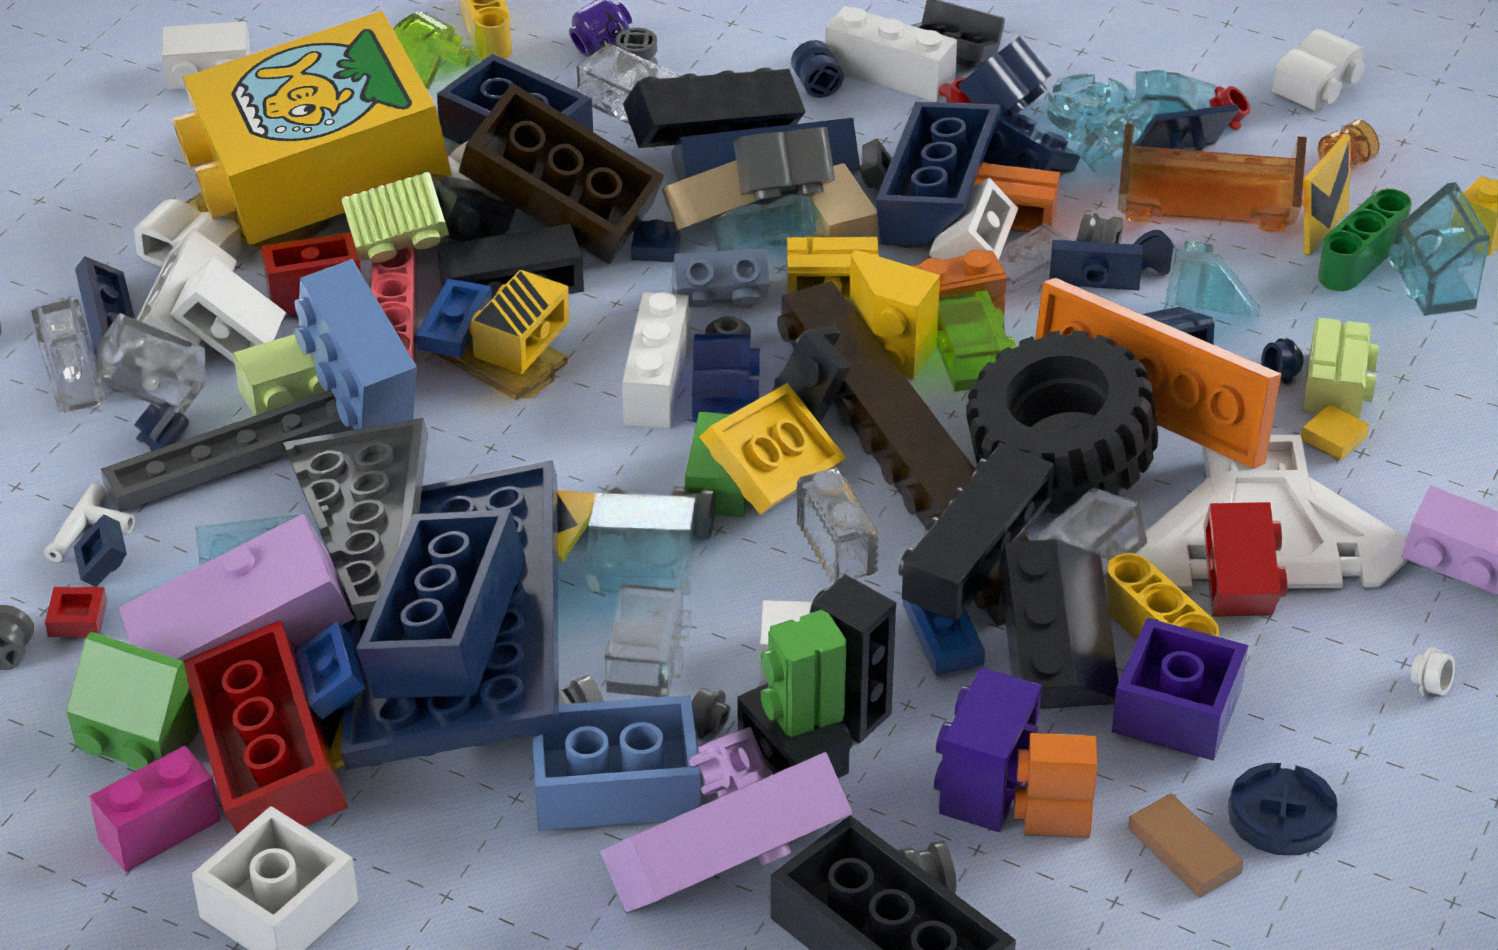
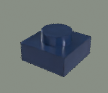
[631,219,681,262]
[73,514,127,587]

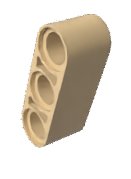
[661,160,786,231]

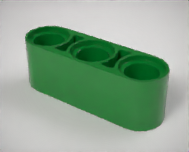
[1318,188,1412,291]

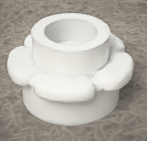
[1411,646,1455,697]

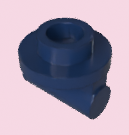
[134,401,189,451]

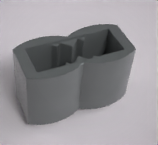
[733,127,835,201]

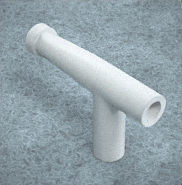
[44,483,135,563]

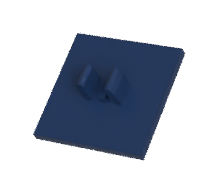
[1132,104,1239,157]

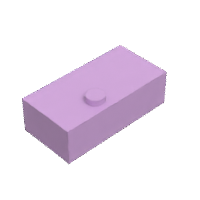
[118,513,355,701]
[600,752,853,913]

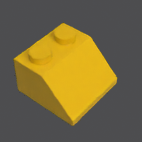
[850,250,940,379]

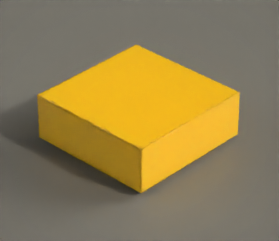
[1301,404,1370,461]

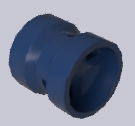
[791,40,844,98]

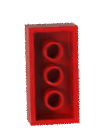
[183,620,349,834]

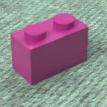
[89,746,220,872]

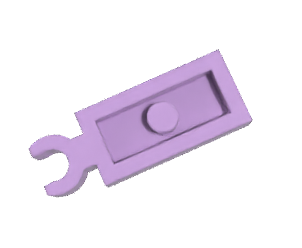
[689,727,771,798]

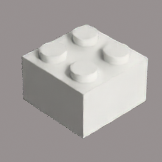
[192,806,358,950]

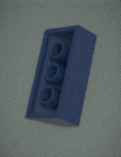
[876,102,1001,247]
[671,118,860,191]

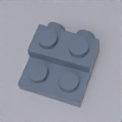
[671,248,770,307]

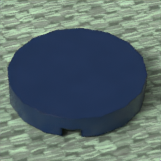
[1228,763,1338,855]

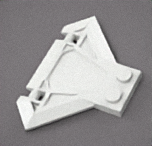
[1122,434,1409,590]

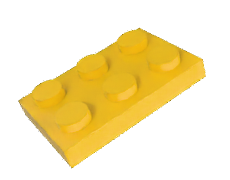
[699,383,846,515]

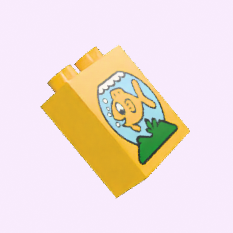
[172,10,452,246]

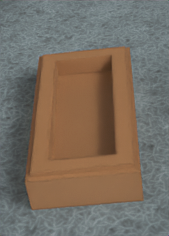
[1128,793,1243,898]

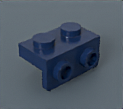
[983,113,1081,171]

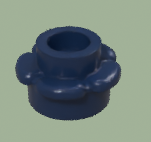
[1261,338,1304,384]

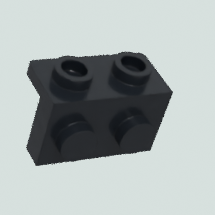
[910,0,1005,67]
[771,326,852,424]

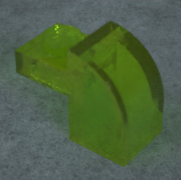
[393,12,475,89]

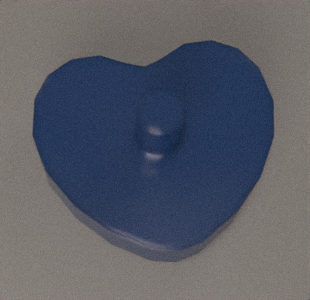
[1133,230,1178,275]

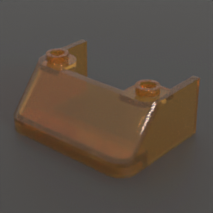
[1117,123,1307,233]

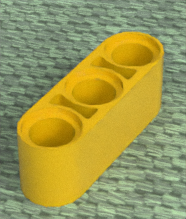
[459,0,512,60]
[1105,553,1219,640]

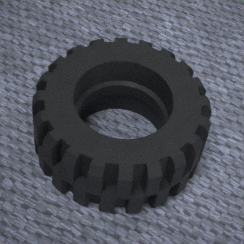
[966,331,1159,514]

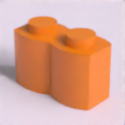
[1014,733,1097,838]

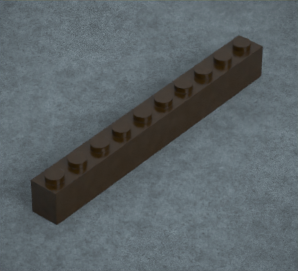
[777,281,1030,626]

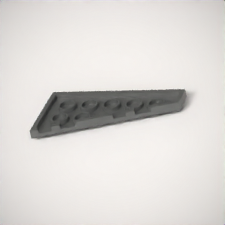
[283,418,428,621]

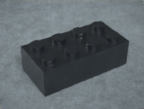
[771,815,1016,950]

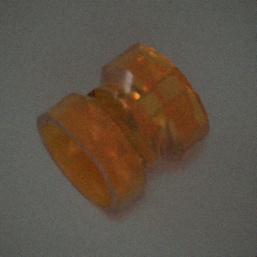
[1317,119,1380,171]

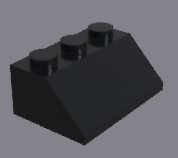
[998,539,1119,709]

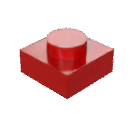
[45,587,107,637]

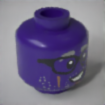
[569,0,632,59]

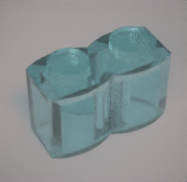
[711,195,817,251]

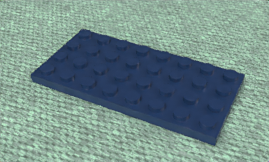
[340,460,559,770]

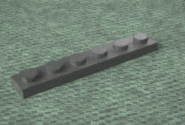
[101,390,354,512]

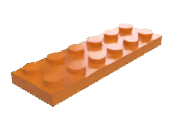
[1035,278,1281,468]

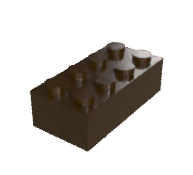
[458,83,664,264]

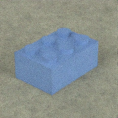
[294,259,417,430]
[532,695,701,831]

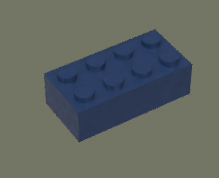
[356,509,525,699]

